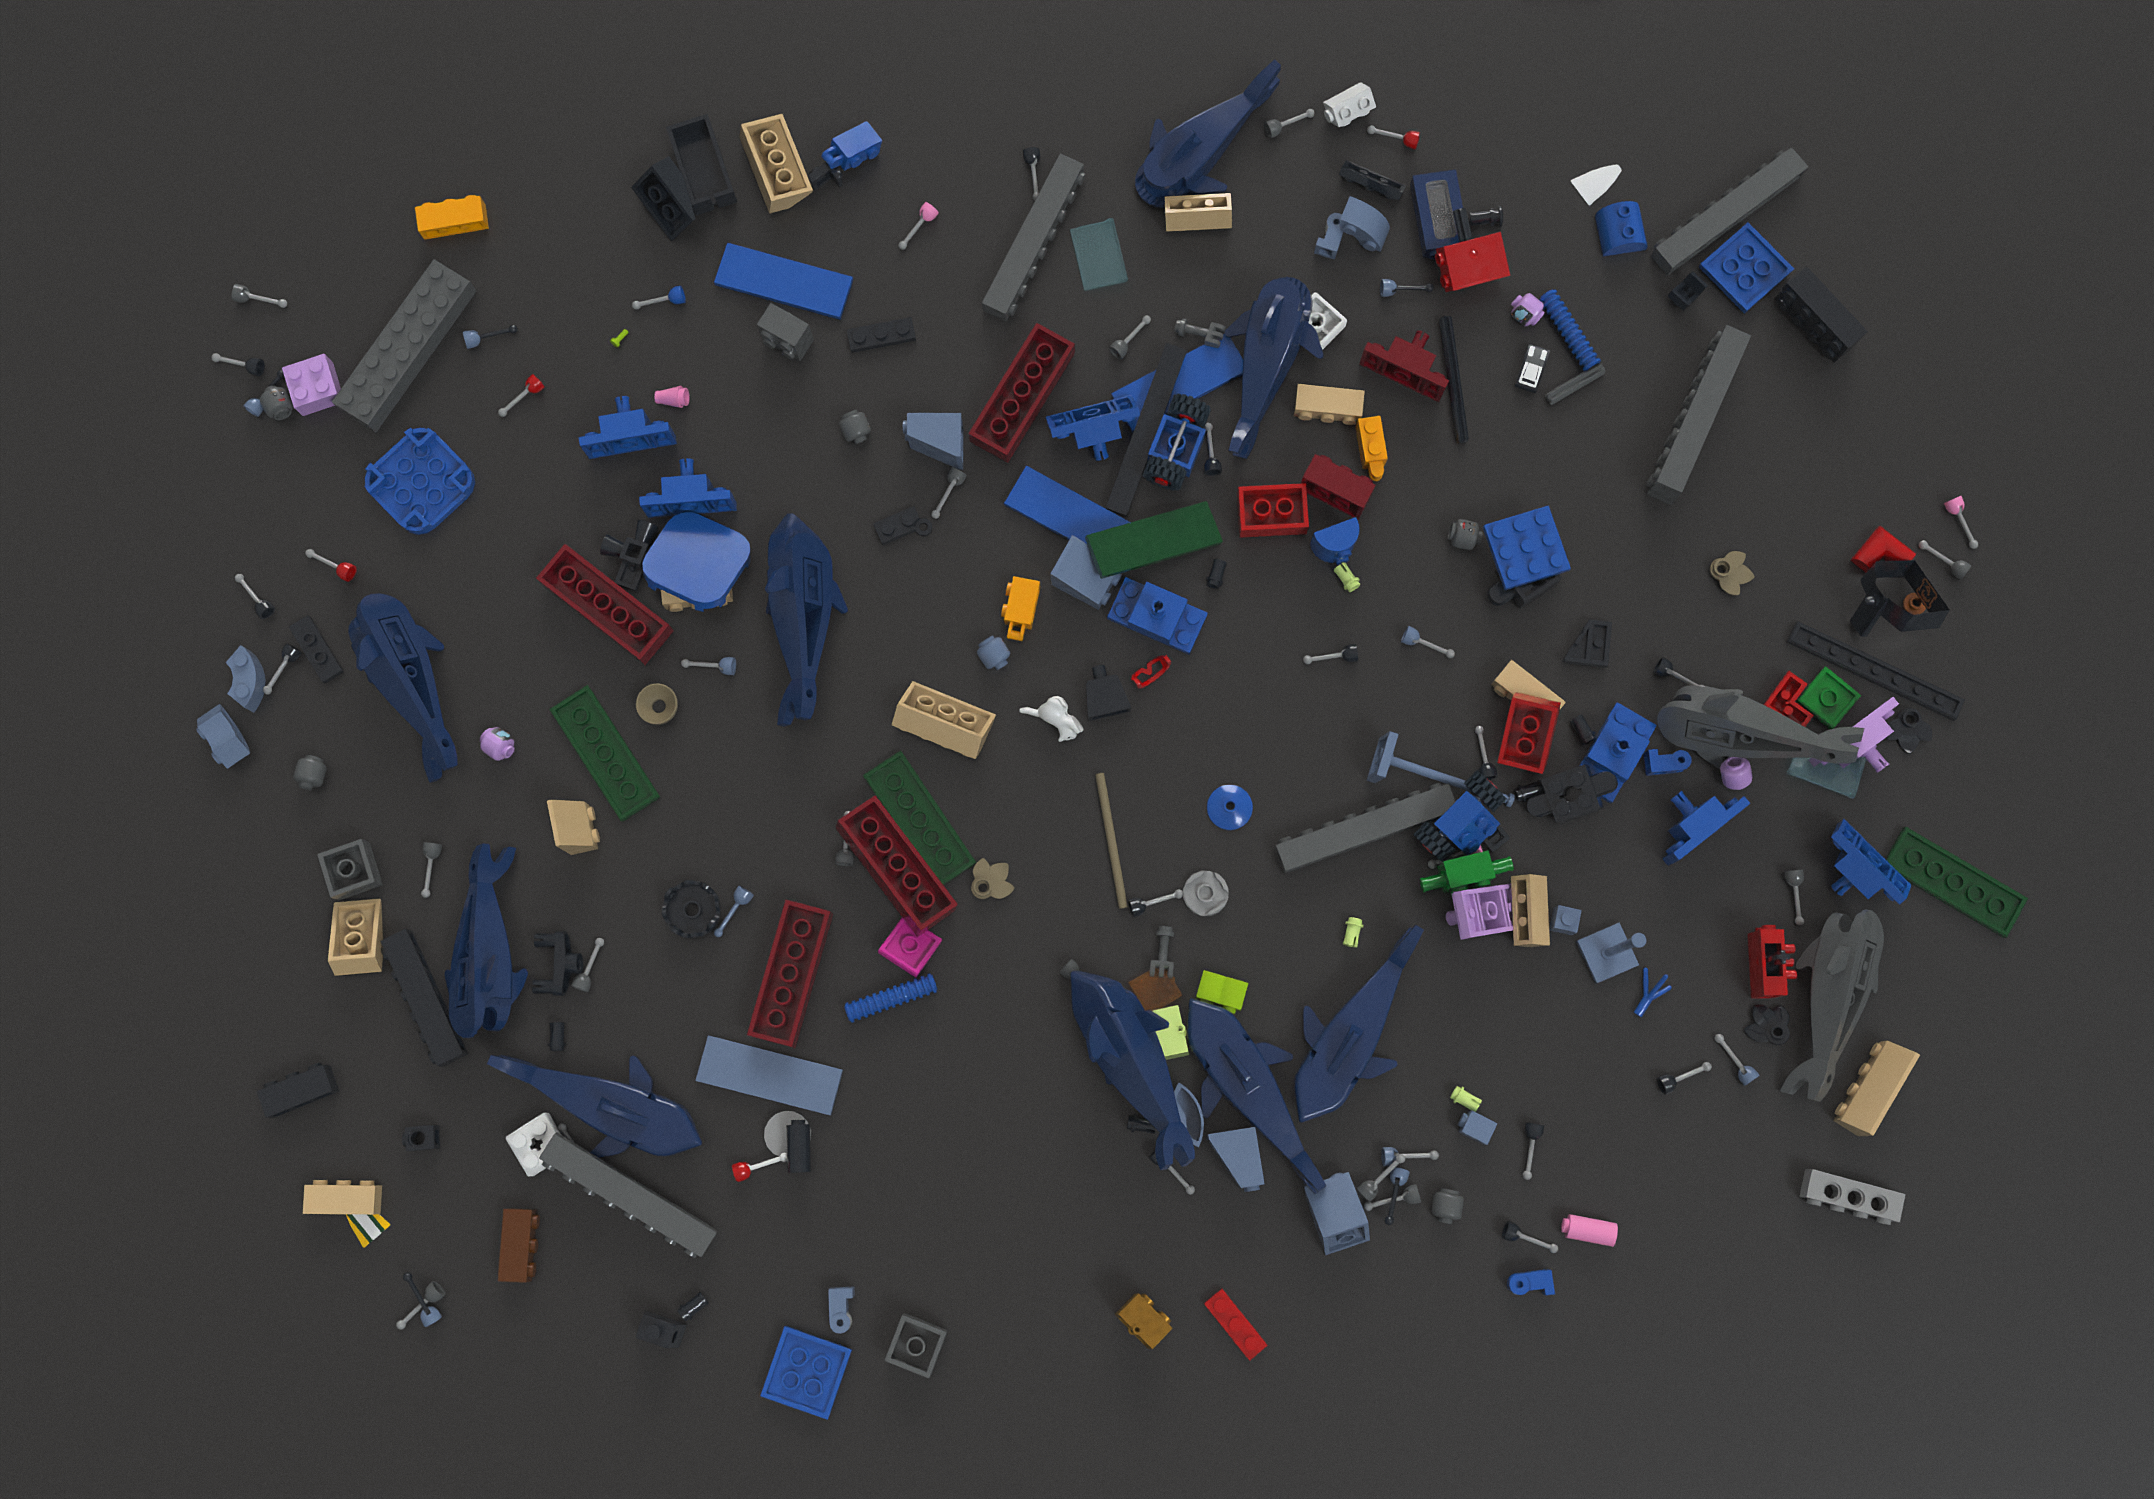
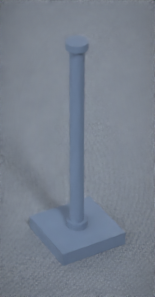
[1367,731,1515,807]
[1576,923,1646,984]

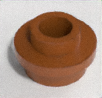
[1903,593,1926,615]

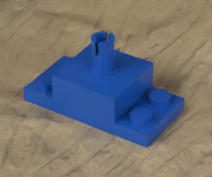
[1046,395,1140,461]
[579,396,677,459]
[639,458,737,518]
[1107,577,1208,655]
[1579,702,1657,804]
[1663,791,1750,866]
[1831,819,1911,905]

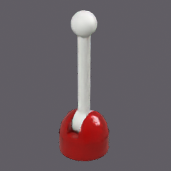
[732,1152,787,1182]

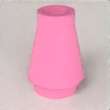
[655,386,689,408]

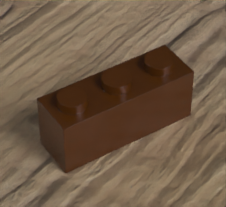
[498,1208,540,1283]

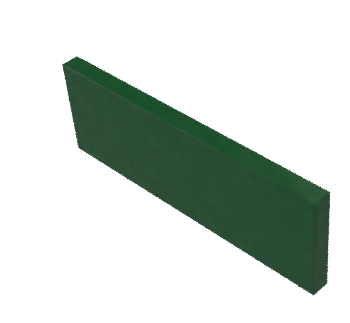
[1085,501,1223,579]
[549,685,660,822]
[863,750,976,885]
[1886,827,2028,938]

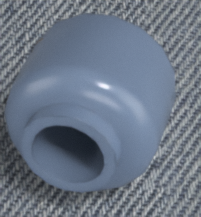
[977,635,1010,670]

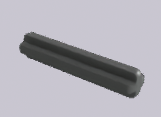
[1545,363,1606,405]

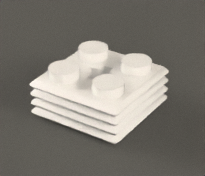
[1309,292,1347,350]
[506,1113,562,1176]

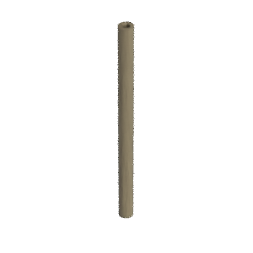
[1095,773,1128,909]

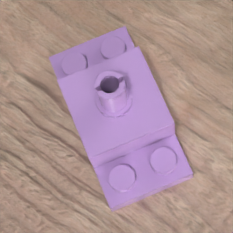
[1808,697,1899,773]
[1446,884,1513,940]

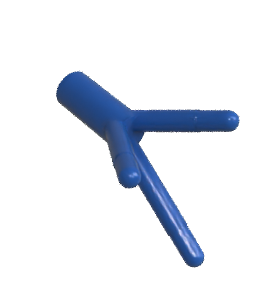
[1634,967,1672,1017]

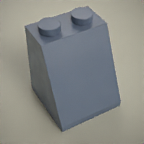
[903,413,964,470]
[1050,535,1122,610]
[1206,1127,1265,1192]
[1304,1172,1370,1255]

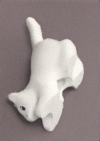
[1019,696,1084,742]

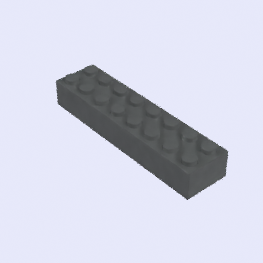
[332,259,477,433]
[1646,325,1751,505]

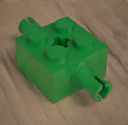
[1420,851,1514,896]

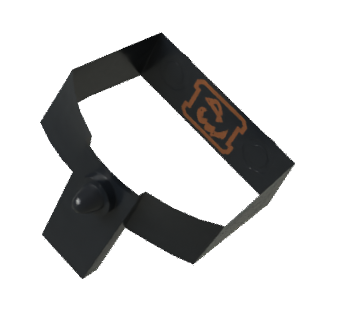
[1850,560,1950,637]

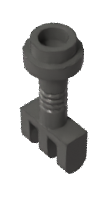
[1175,319,1226,348]
[1149,926,1174,979]

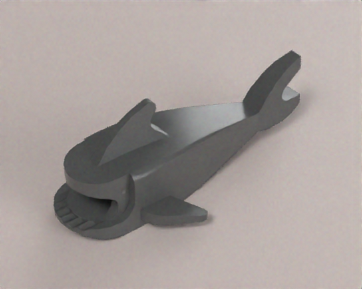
[1657,686,1865,770]
[1780,909,1884,1102]

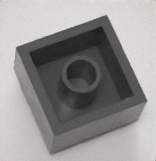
[757,303,814,361]
[317,839,383,900]
[885,1313,948,1378]

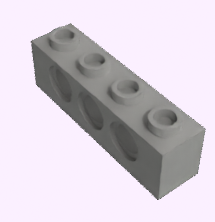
[1799,1169,1906,1225]

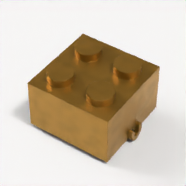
[1115,1293,1173,1349]

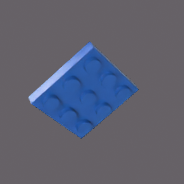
[1699,223,1794,314]
[1483,505,1571,590]
[760,1326,852,1420]

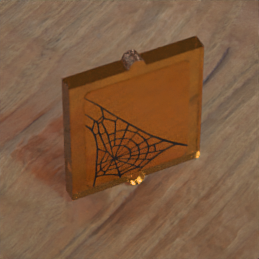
[1128,968,1183,1011]

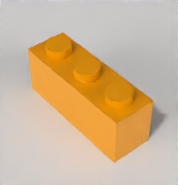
[415,195,489,240]

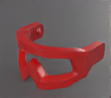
[1131,655,1171,688]

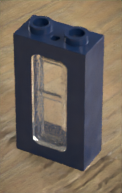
[1410,170,1463,259]

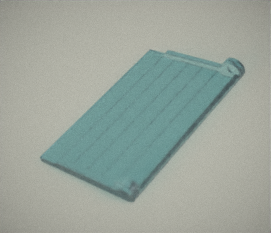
[1070,218,1128,291]
[1787,756,1866,799]

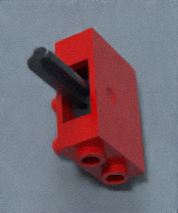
[1435,208,1510,292]
[1748,925,1797,999]

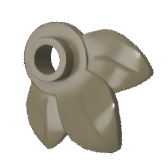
[1710,551,1755,596]
[971,858,1014,899]

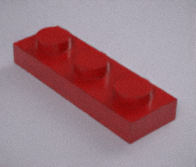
[1204,1288,1268,1361]

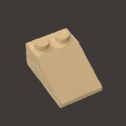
[547,800,600,855]
[328,899,383,976]

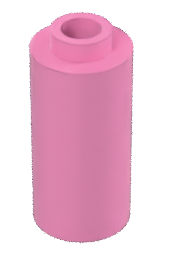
[1561,1214,1618,1247]

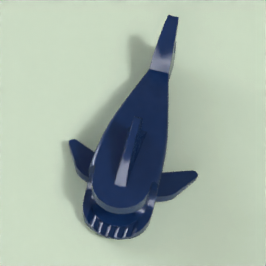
[1135,60,1281,208]
[1225,277,1324,459]
[348,593,458,783]
[444,843,528,1038]

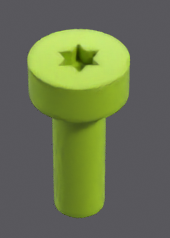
[610,329,629,348]

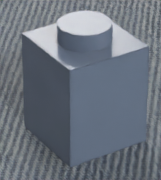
[1549,905,1581,935]
[1458,1111,1497,1145]

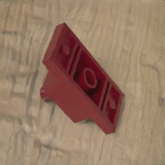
[1359,330,1449,402]

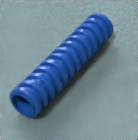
[1539,289,1601,371]
[844,973,937,1023]

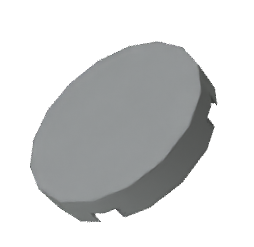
[1183,871,1229,916]
[764,1111,811,1156]

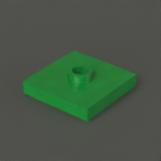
[1795,666,1861,730]

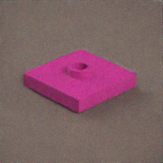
[878,917,942,978]

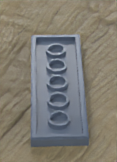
[696,1035,843,1115]

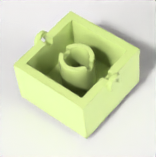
[1153,1005,1189,1060]

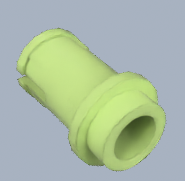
[1334,562,1360,592]
[1343,917,1364,948]
[1450,1086,1482,1112]

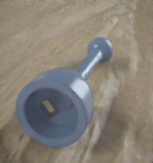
[714,885,754,937]

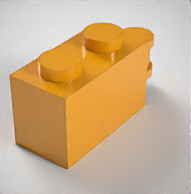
[1355,416,1388,481]
[1001,576,1041,641]

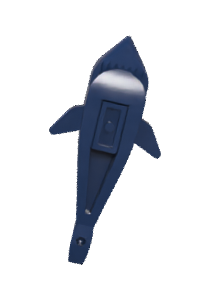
[765,513,848,727]
[1293,925,1424,1123]
[1070,971,1195,1170]
[1187,998,1327,1194]
[487,1055,702,1158]

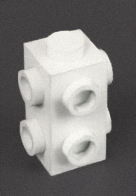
[1323,82,1376,127]

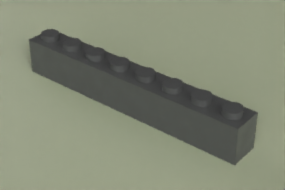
[1651,147,1808,276]
[982,153,1086,322]
[1274,782,1455,874]
[539,1133,718,1258]

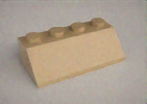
[739,114,813,213]
[892,681,996,759]
[1834,1041,1920,1136]

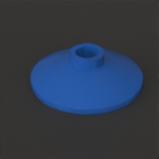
[1207,785,1253,830]

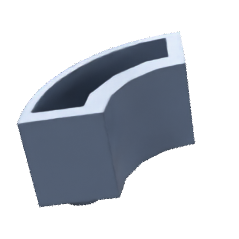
[1340,196,1390,252]
[226,645,265,713]
[196,704,250,769]
[1174,1083,1204,1147]

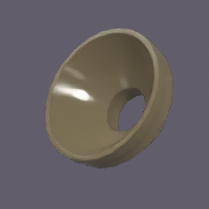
[636,683,678,725]

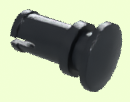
[1470,205,1504,227]

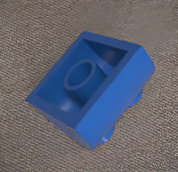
[1595,201,1648,256]
[1310,517,1359,565]

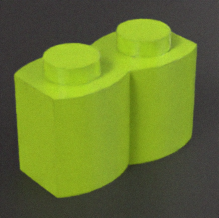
[1196,970,1248,1014]

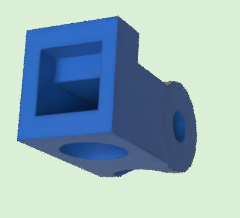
[1643,749,1692,776]
[1507,1269,1555,1295]

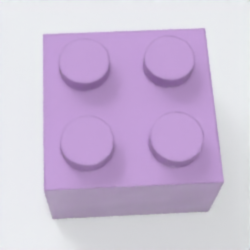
[282,354,341,416]

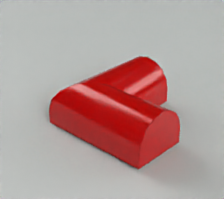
[1850,526,1916,572]
[1763,671,1814,727]

